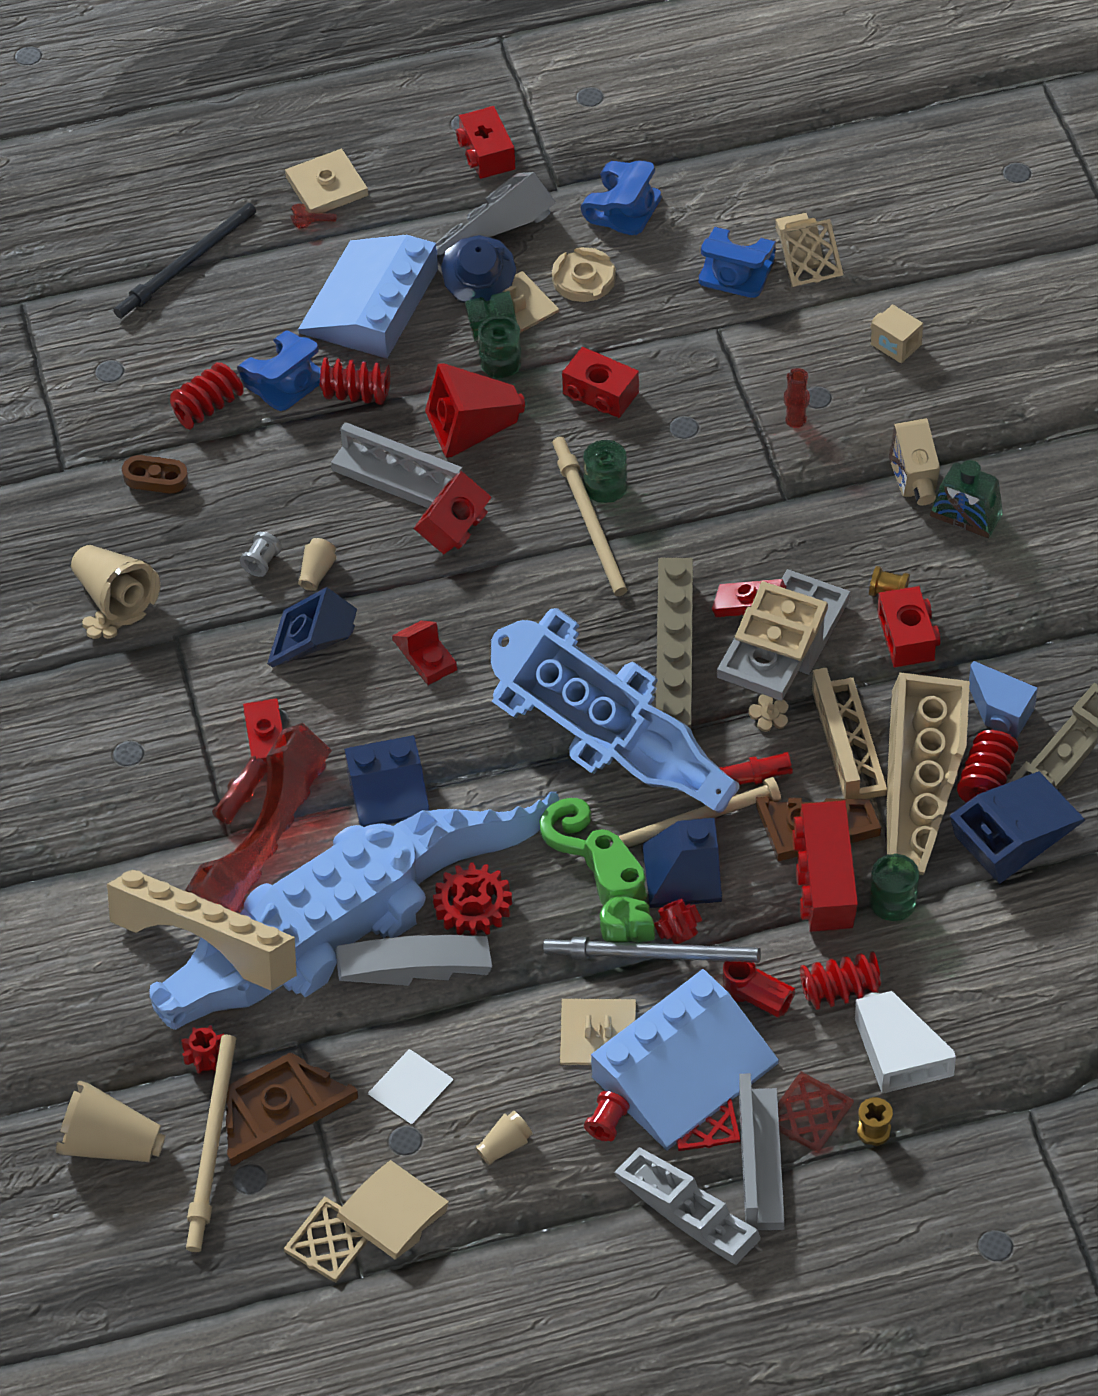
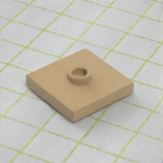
[285,148,368,217]

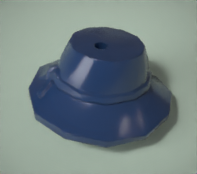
[441,235,516,306]

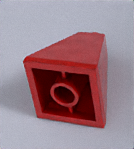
[425,363,525,458]

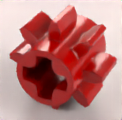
[654,899,702,944]
[181,1025,224,1074]

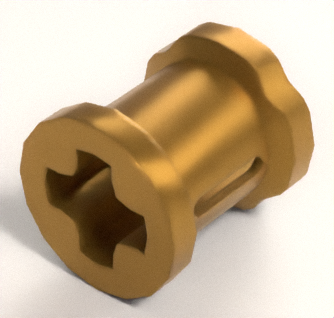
[869,566,910,596]
[857,1097,893,1146]

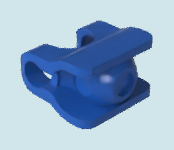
[580,161,662,235]
[699,227,776,298]
[237,330,321,411]

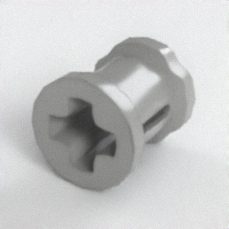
[239,531,282,577]

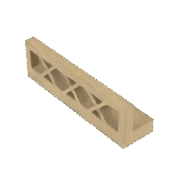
[812,668,887,799]

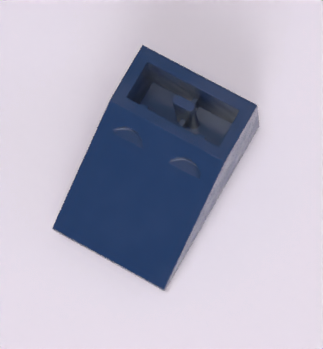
[950,771,1085,884]

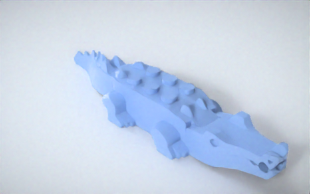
[150,791,559,1030]

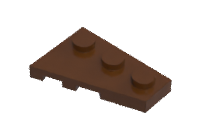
[756,797,881,862]

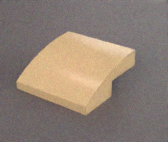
[735,581,828,661]
[337,1160,449,1260]

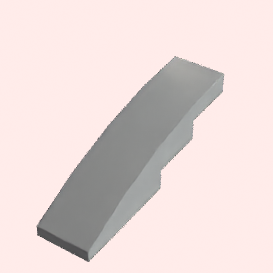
[335,935,492,986]
[614,1147,761,1265]

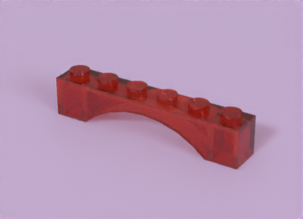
[184,723,332,913]

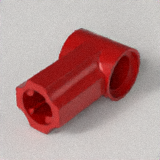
[723,961,795,1018]

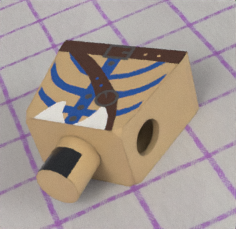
[889,418,940,506]

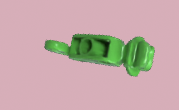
[540,798,655,943]

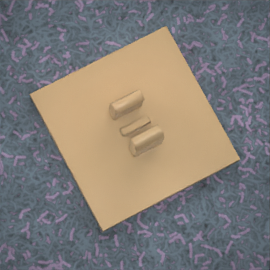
[473,271,559,340]
[560,999,636,1065]

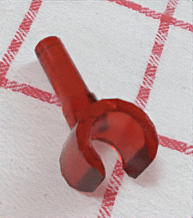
[290,203,336,229]

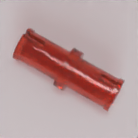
[784,368,810,428]
[212,756,270,824]

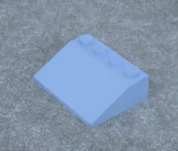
[298,235,438,359]
[591,969,779,1151]

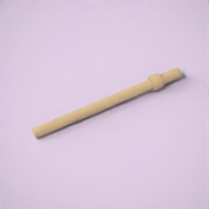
[552,437,627,596]
[186,1035,236,1252]

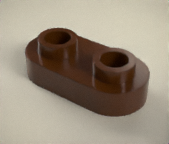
[122,455,189,493]

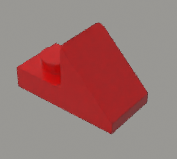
[392,620,457,685]

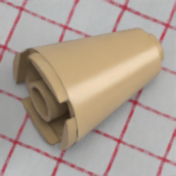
[71,545,160,625]
[56,1081,166,1162]

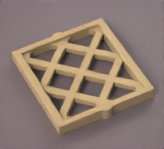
[778,219,843,287]
[284,1196,369,1283]

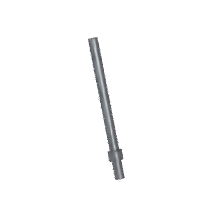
[543,937,761,963]

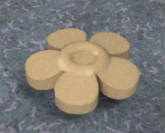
[82,611,122,639]
[749,694,788,732]

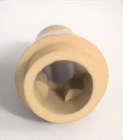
[298,538,337,591]
[475,1111,533,1165]

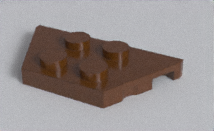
[226,1052,358,1167]

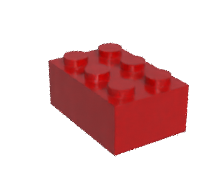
[792,800,858,932]

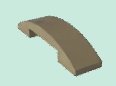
[1008,683,1098,789]

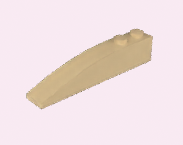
[887,673,970,875]

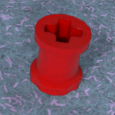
[584,1091,630,1142]

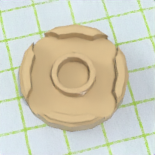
[552,247,616,302]

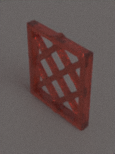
[778,1071,854,1153]

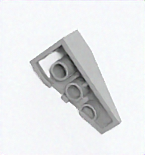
[436,172,556,255]

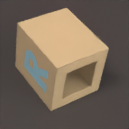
[870,304,923,363]

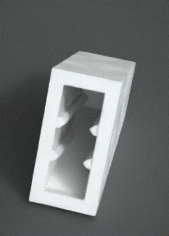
[855,991,956,1094]

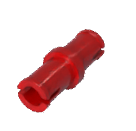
[719,752,793,785]

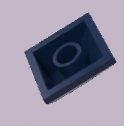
[267,587,357,668]
[643,818,722,908]

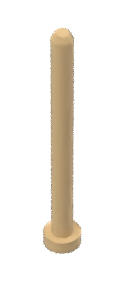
[619,777,781,848]

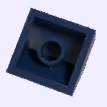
[344,735,430,827]

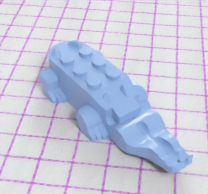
[491,608,739,813]

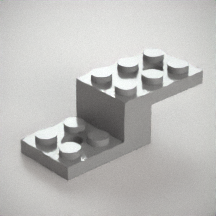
[717,569,850,701]

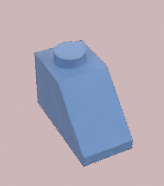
[969,661,1037,739]

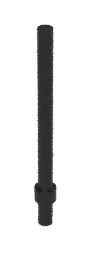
[113,203,256,319]

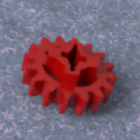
[433,862,512,936]

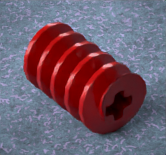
[320,357,390,405]
[170,362,244,430]
[957,730,1019,803]
[800,951,881,1010]

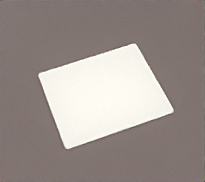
[368,1049,453,1124]

